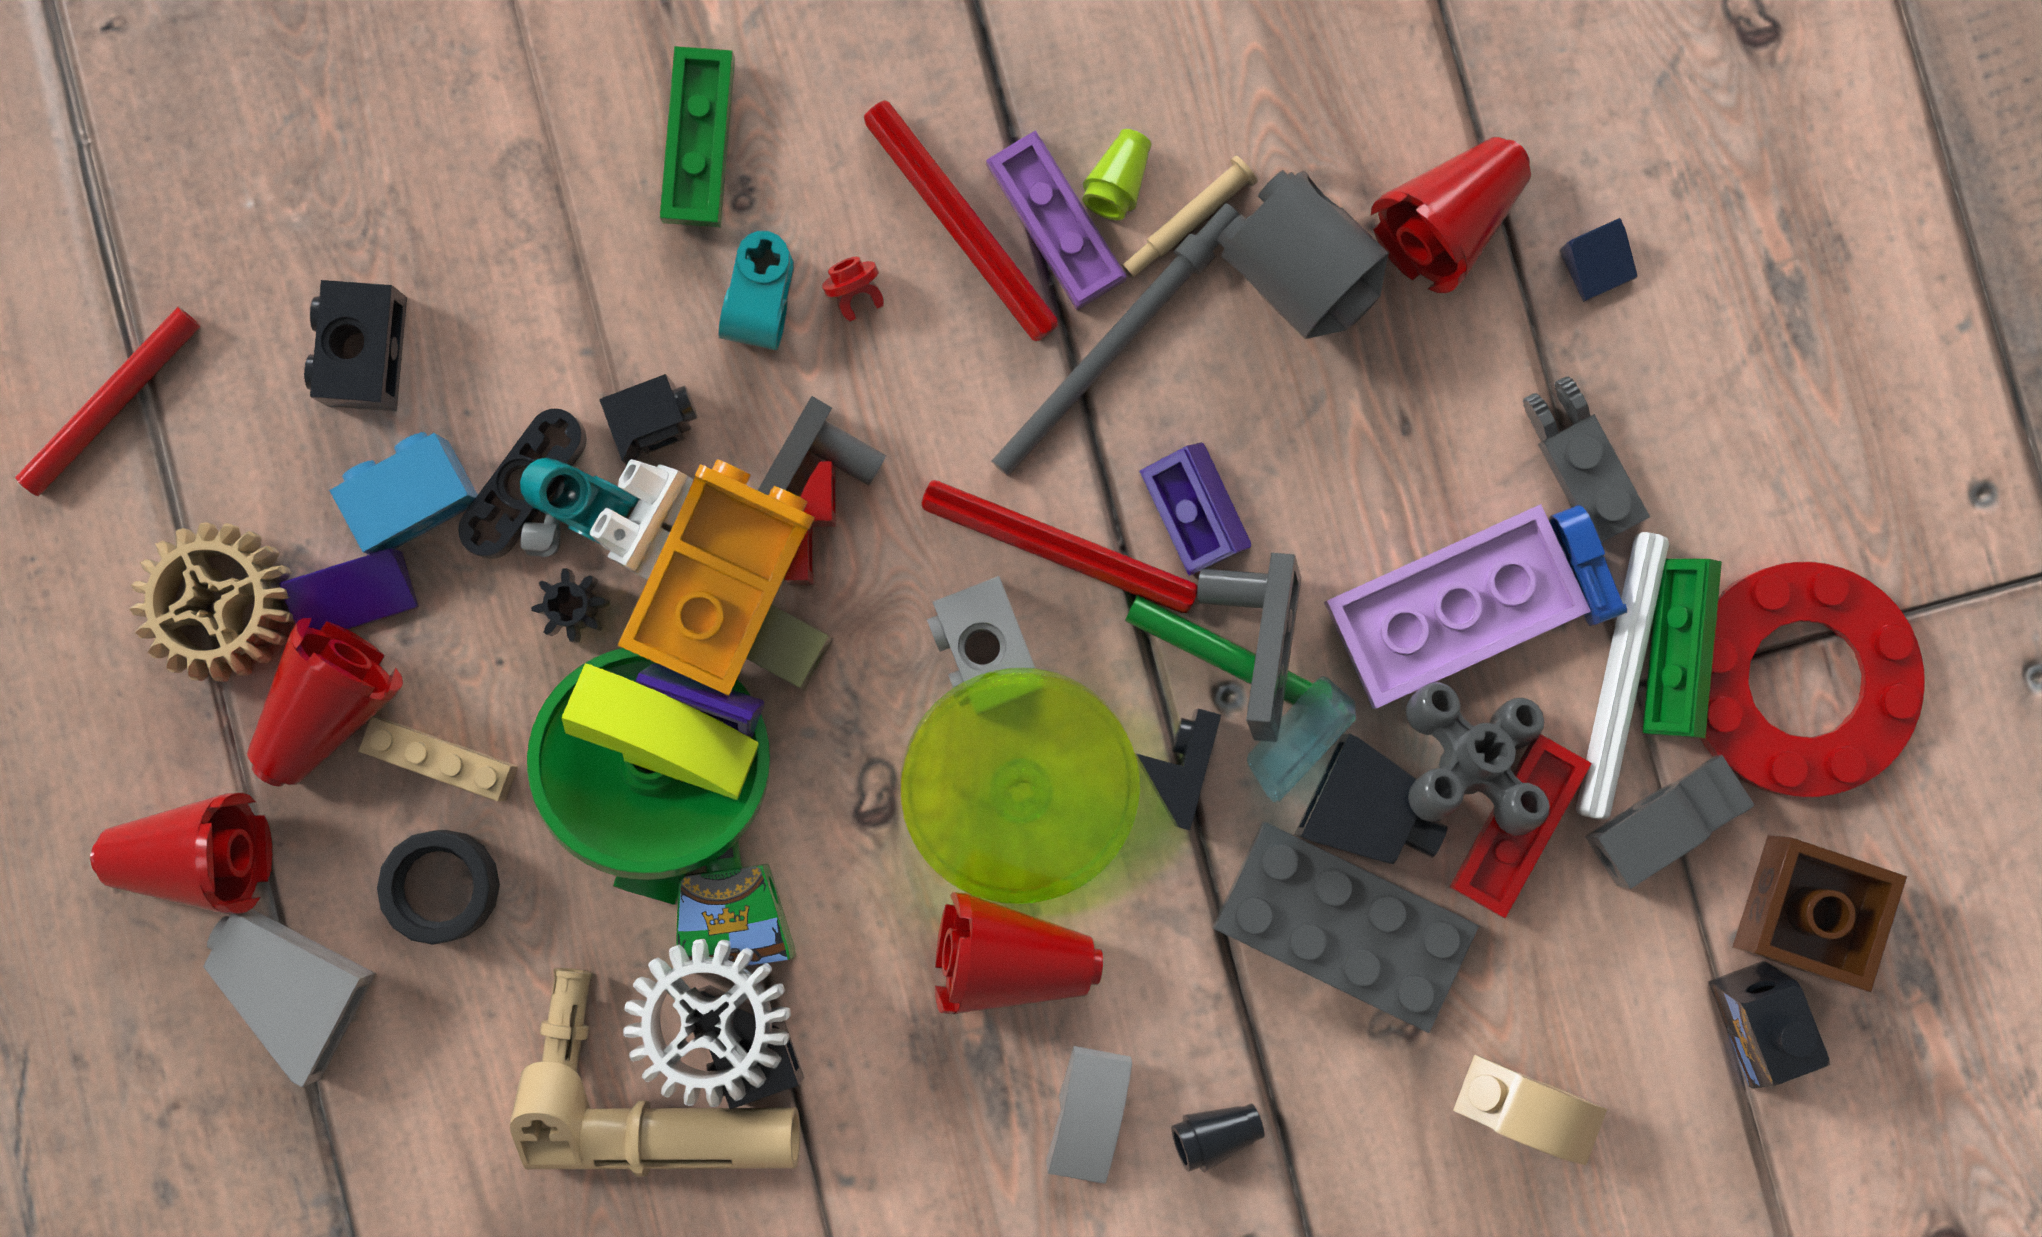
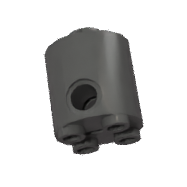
[1217,170,1389,339]

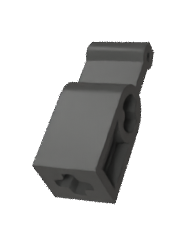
[1585,755,1754,889]

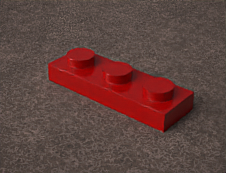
[1449,734,1592,918]

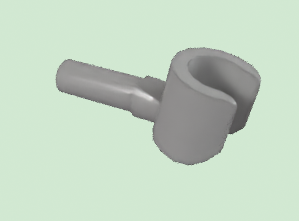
[521,477,564,557]

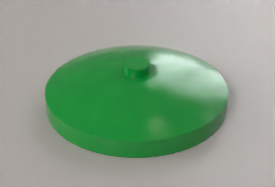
[527,648,770,880]

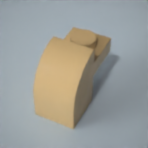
[1453,1055,1607,1165]

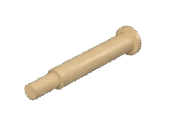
[1122,155,1258,278]

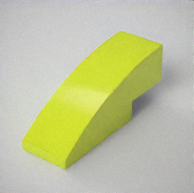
[562,663,759,800]

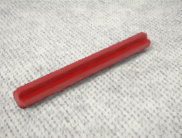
[864,100,1058,341]
[921,480,1198,613]

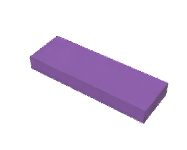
[986,130,1127,310]

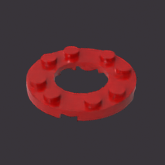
[1700,562,1925,797]

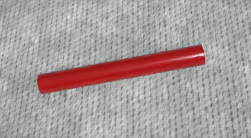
[15,307,201,497]

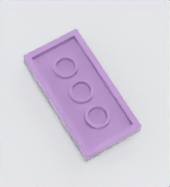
[1324,504,1591,709]

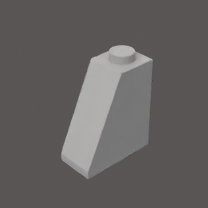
[203,909,376,1087]

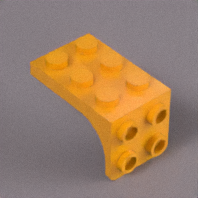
[618,459,815,696]

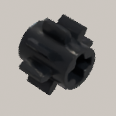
[531,568,610,643]

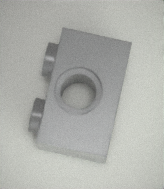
[927,576,1043,714]

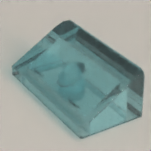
[1247,676,1356,802]

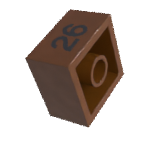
[1732,835,1907,992]

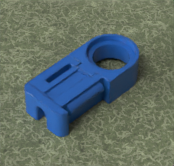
[1549,505,1627,626]

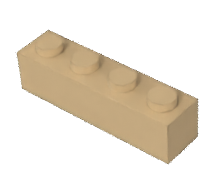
[358,717,518,801]

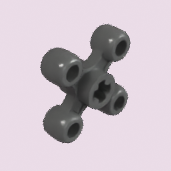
[1406,682,1550,836]

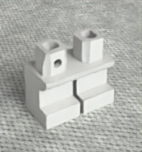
[590,459,693,581]

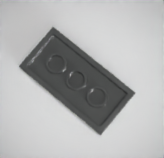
[1212,821,1480,1033]

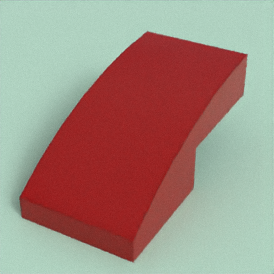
[784,461,836,585]

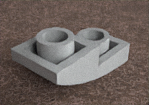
[1046,1046,1132,1184]

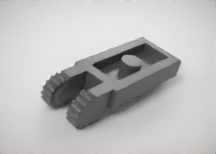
[1523,376,1650,543]

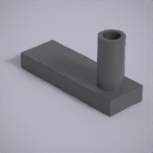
[758,396,886,495]
[1198,553,1302,742]

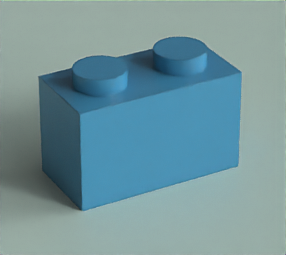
[329,432,478,555]

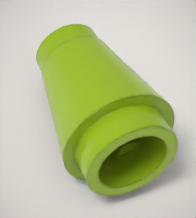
[1082,129,1152,220]

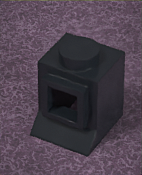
[599,374,698,465]

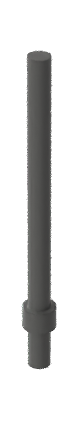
[991,203,1240,476]

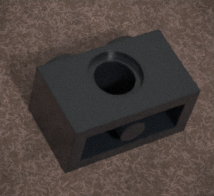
[304,280,407,411]

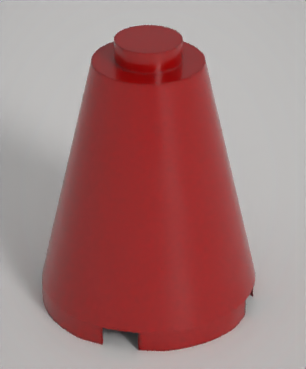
[1371,137,1531,293]
[247,618,403,787]
[90,793,273,914]
[935,892,1103,1014]

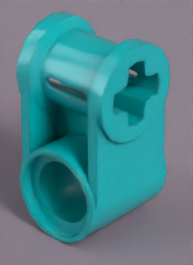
[718,231,794,350]
[520,458,639,545]

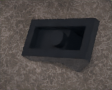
[1134,708,1221,830]

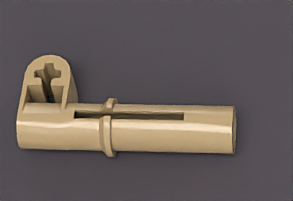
[510,1061,800,1177]

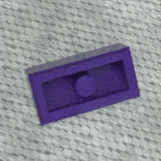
[1139,442,1251,576]
[279,548,419,630]
[636,664,764,739]

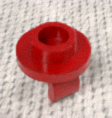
[822,256,884,322]

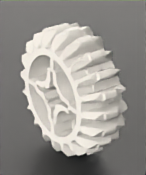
[623,939,791,1107]

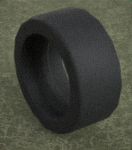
[377,829,500,945]

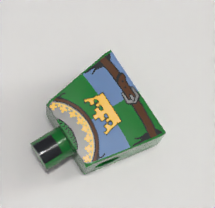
[676,840,796,966]

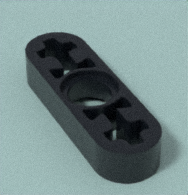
[458,408,587,559]

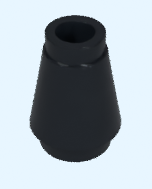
[1171,1103,1265,1173]

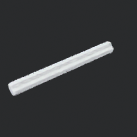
[1576,532,1669,820]

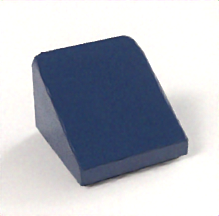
[1559,218,1638,302]

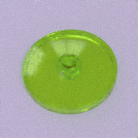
[900,668,1140,904]

